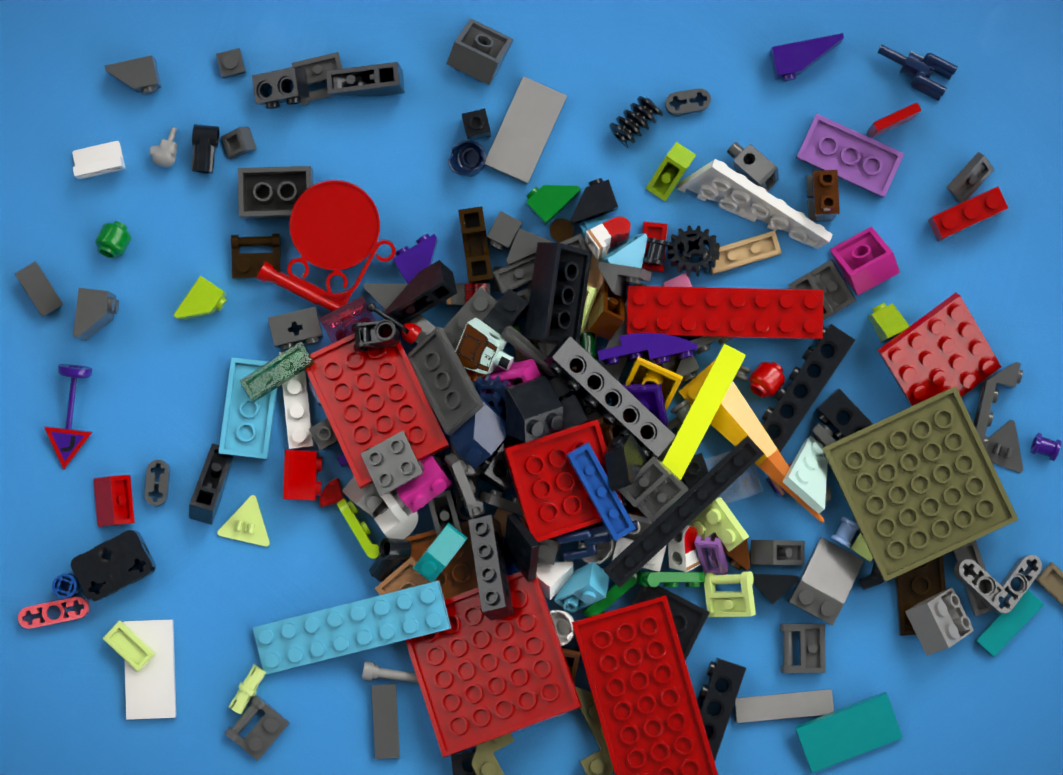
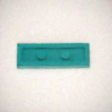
[975,589,1044,657]

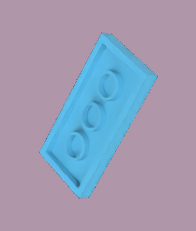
[219,357,280,460]

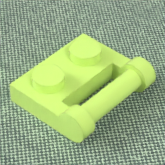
[704,571,756,617]

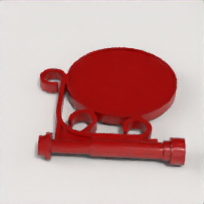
[256,180,396,322]

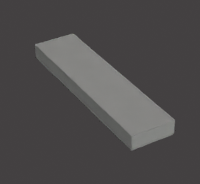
[735,689,834,723]

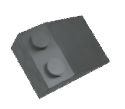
[787,537,864,626]

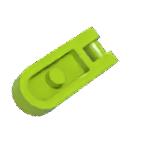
[337,498,379,559]

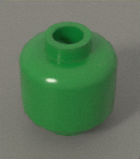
[95,221,131,259]

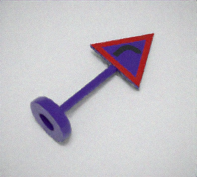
[44,364,92,470]

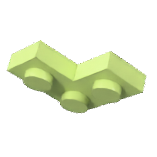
[688,497,749,551]

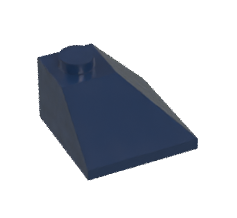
[449,395,507,469]

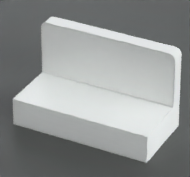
[72,141,126,180]

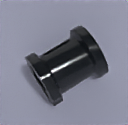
[643,238,669,266]

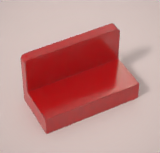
[93,475,135,527]

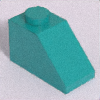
[413,523,467,582]

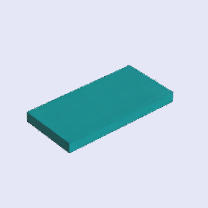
[795,692,903,773]

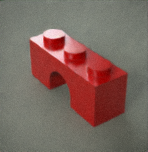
[928,186,1008,241]

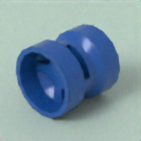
[52,573,81,598]

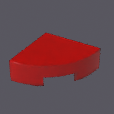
[320,478,344,507]

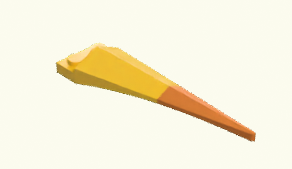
[678,360,824,523]

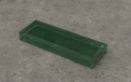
[240,342,315,402]

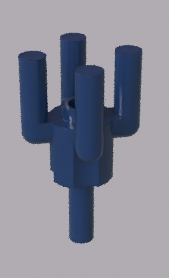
[877,44,958,101]
[557,520,639,561]

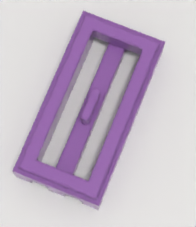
[694,536,729,575]

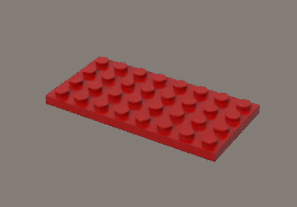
[572,595,718,775]

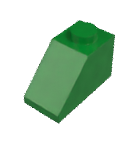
[526,185,581,225]

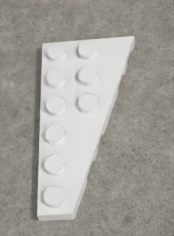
[677,159,833,249]

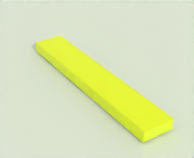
[662,344,746,480]

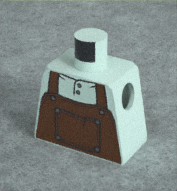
[455,318,514,374]

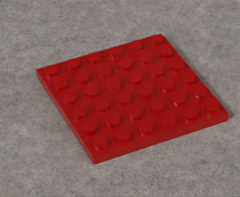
[405,572,582,757]

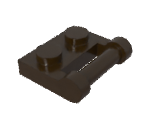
[231,233,281,279]

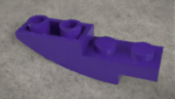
[598,333,698,365]

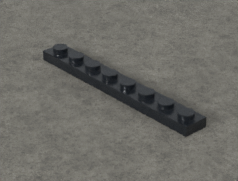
[603,436,764,588]

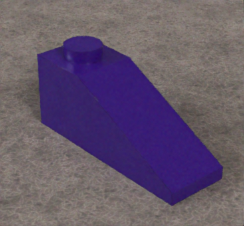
[770,33,844,82]

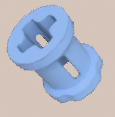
[831,517,860,548]

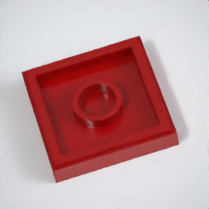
[867,103,922,138]

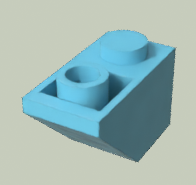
[554,562,609,614]

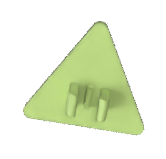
[217,495,270,547]

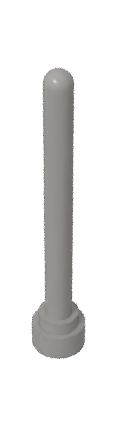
[362,661,419,684]

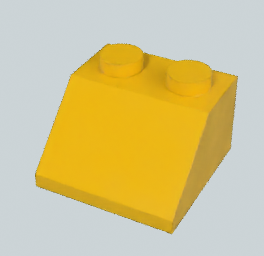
[625,357,683,411]

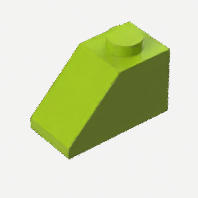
[645,142,696,202]
[173,275,227,320]
[868,302,909,342]

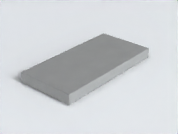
[485,76,567,184]

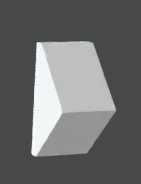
[536,561,573,600]

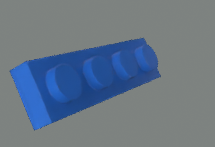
[566,442,636,541]

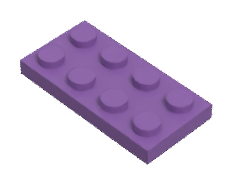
[796,113,905,198]

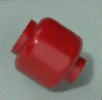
[749,362,785,398]

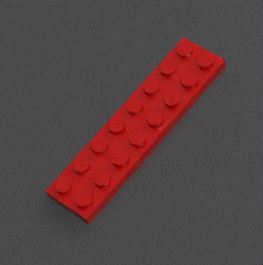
[627,286,823,339]

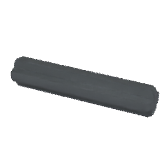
[501,326,557,378]

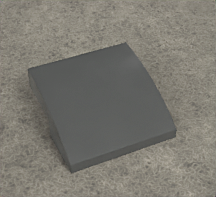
[788,259,857,320]
[618,456,689,523]

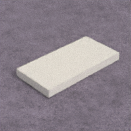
[123,619,176,720]

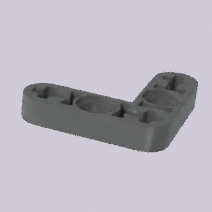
[954,555,1042,614]

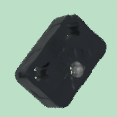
[71,530,156,601]

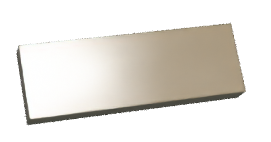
[707,230,782,275]

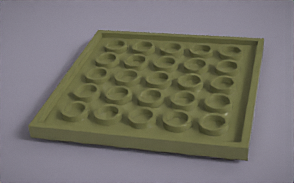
[822,386,1019,582]

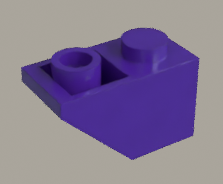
[393,234,438,284]

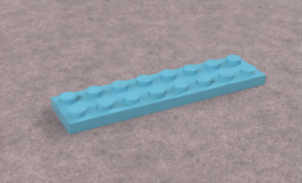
[253,581,451,675]

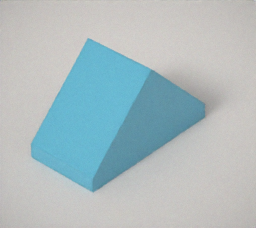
[599,233,648,268]

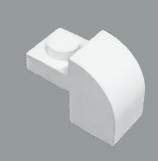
[374,492,418,539]

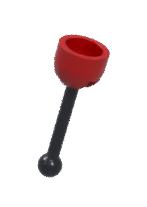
[366,302,422,344]

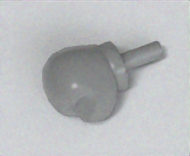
[149,127,178,168]

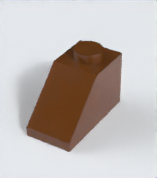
[588,281,625,340]

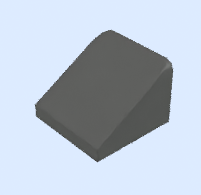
[221,127,257,159]

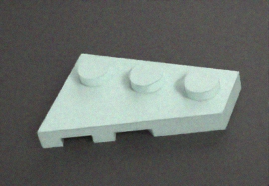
[782,436,828,514]

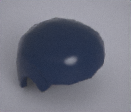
[448,140,486,177]

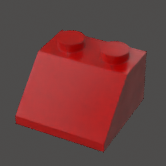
[283,450,323,501]

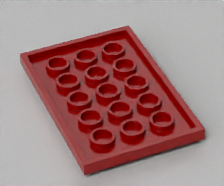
[301,319,450,489]

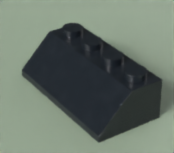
[524,242,592,345]

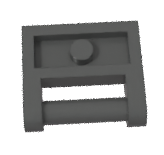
[291,52,343,106]
[780,623,825,673]
[224,695,290,761]

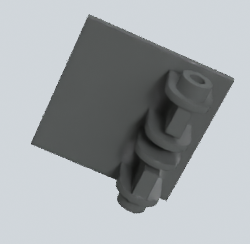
[361,431,424,497]

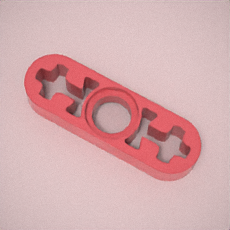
[18,596,90,629]

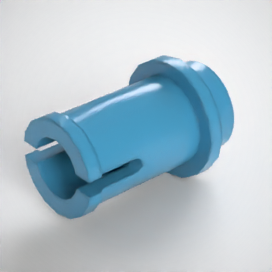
[579,213,609,238]

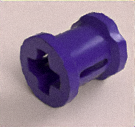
[1030,433,1061,461]

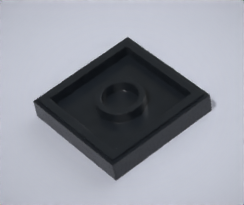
[504,513,540,582]

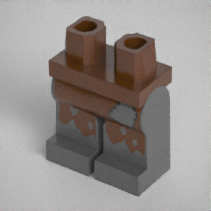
[806,170,840,222]

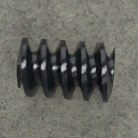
[609,96,663,148]

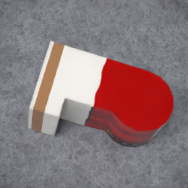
[585,216,631,261]
[668,525,701,572]

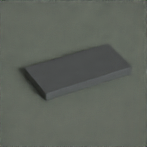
[407,327,484,435]

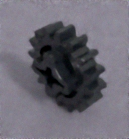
[667,225,720,277]

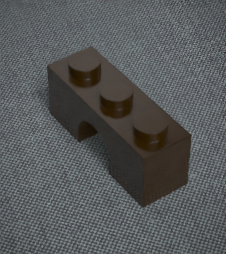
[458,206,493,284]

